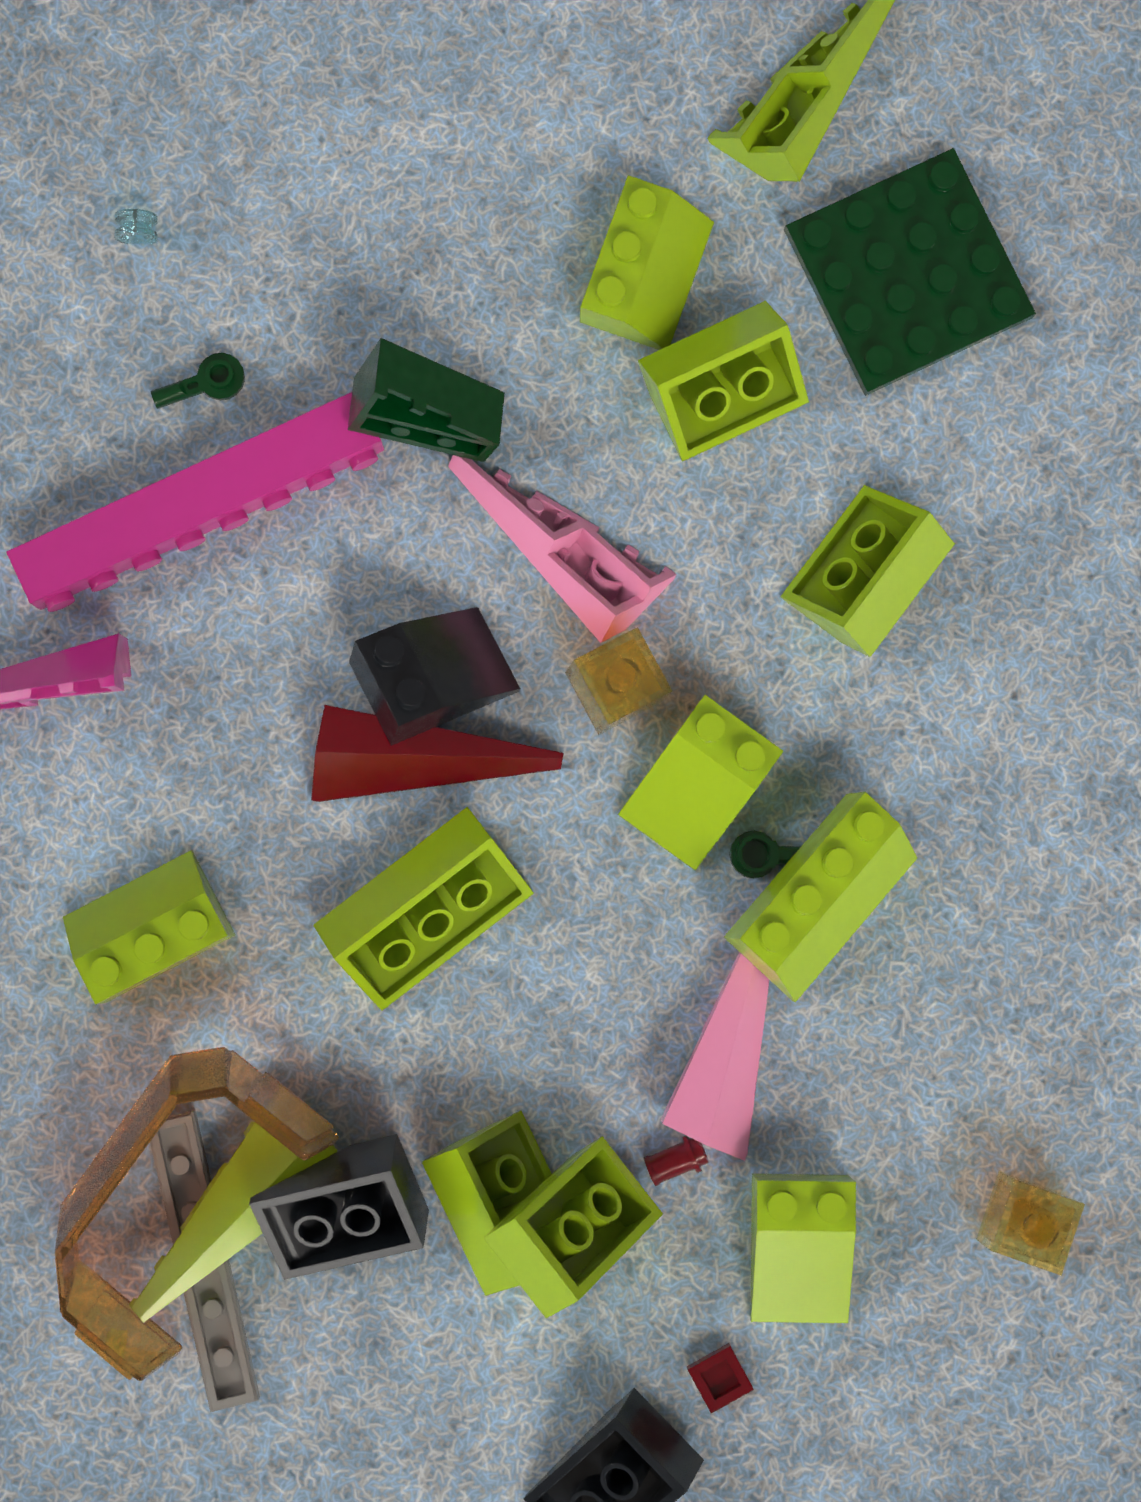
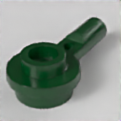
[151,353,245,409]
[729,830,801,879]

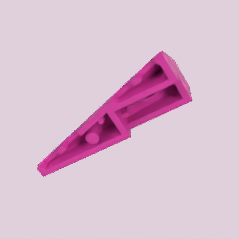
[0,633,131,709]

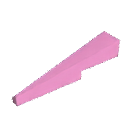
[660,952,769,1161]

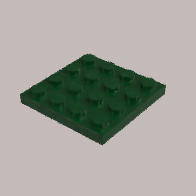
[784,148,1036,396]

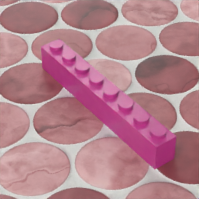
[6,392,385,612]

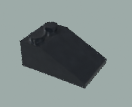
[349,607,521,746]
[249,1134,429,1280]
[523,1388,704,1502]

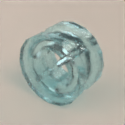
[114,209,158,244]

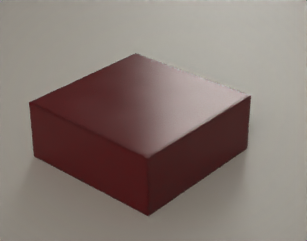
[687,1343,754,1414]

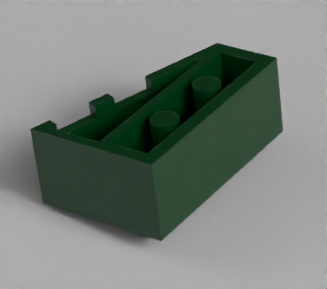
[347,338,505,462]

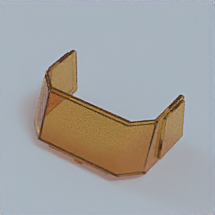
[55,1047,339,1381]

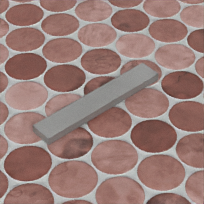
[146,1110,260,1412]

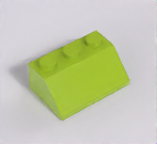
[580,175,714,350]
[638,300,809,462]
[780,485,955,657]
[63,850,236,1005]
[422,1110,552,1296]

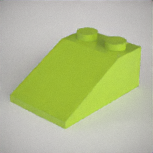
[618,695,784,871]
[750,1173,856,1323]

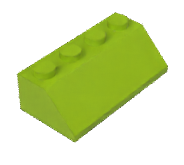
[724,792,918,1002]
[313,807,534,1011]

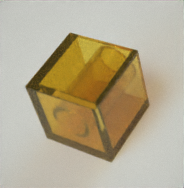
[565,627,672,735]
[976,1171,1085,1276]

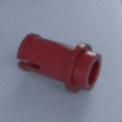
[644,1135,709,1186]

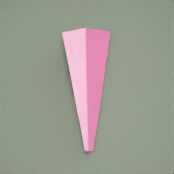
[448,455,677,643]

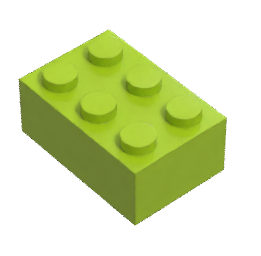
[484,1136,663,1318]

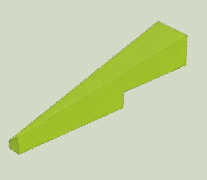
[707,0,895,182]
[129,1084,338,1323]

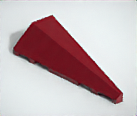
[311,705,564,802]

